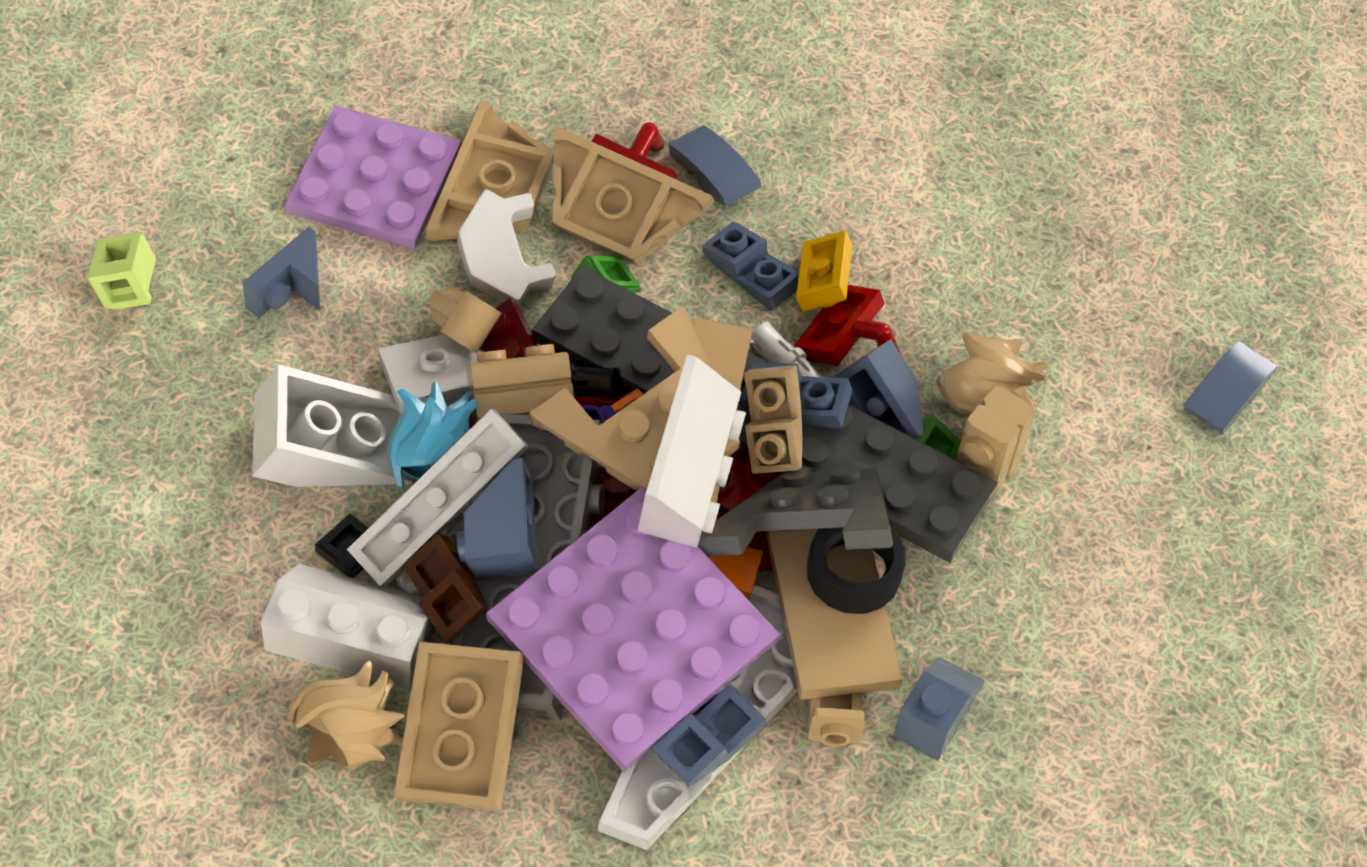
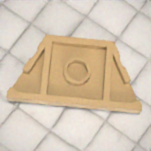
[426,100,554,241]
[552,126,714,264]

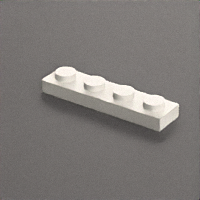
[347,409,529,587]

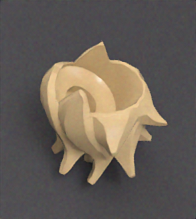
[936,332,1049,415]
[287,661,405,770]

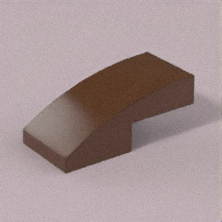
[402,533,487,643]

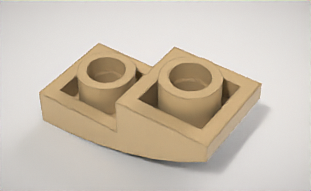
[744,365,802,474]

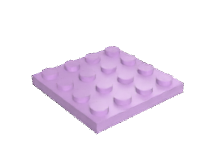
[486,487,780,772]

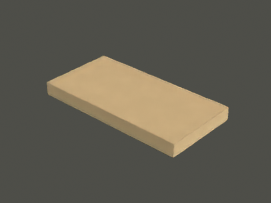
[765,529,903,700]

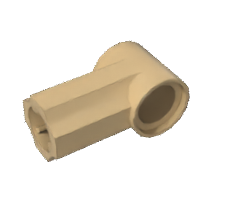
[427,286,502,353]

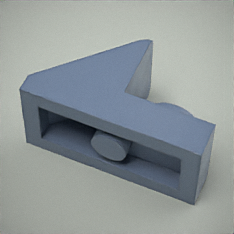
[242,227,320,318]

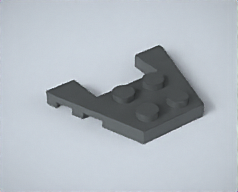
[698,464,893,556]

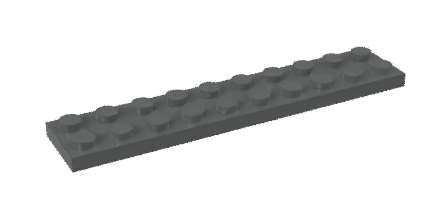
[532,266,998,563]

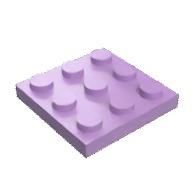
[285,105,462,249]

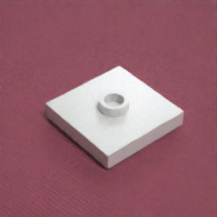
[378,334,481,415]

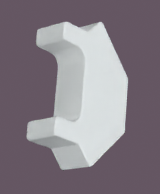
[457,189,555,306]

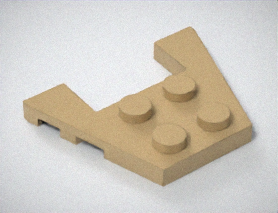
[529,306,740,491]

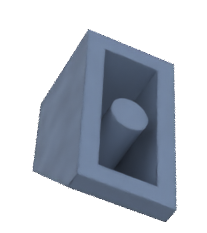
[833,339,924,439]
[457,458,537,579]
[893,657,985,761]

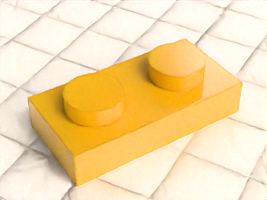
[796,230,852,312]

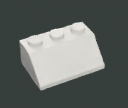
[637,354,746,548]
[261,564,435,690]

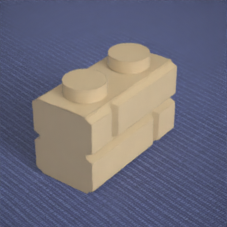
[466,344,574,424]
[956,386,1036,493]

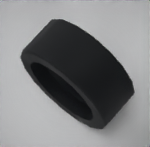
[807,527,906,614]

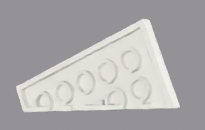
[598,585,798,850]

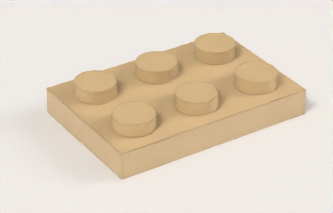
[394,642,524,812]

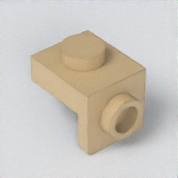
[807,693,865,747]

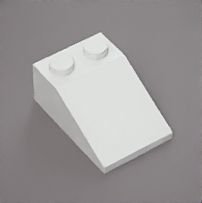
[252,365,413,487]

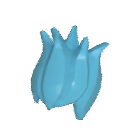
[388,382,478,488]

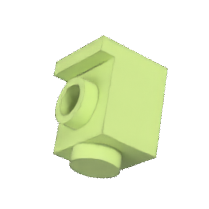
[87,231,156,309]

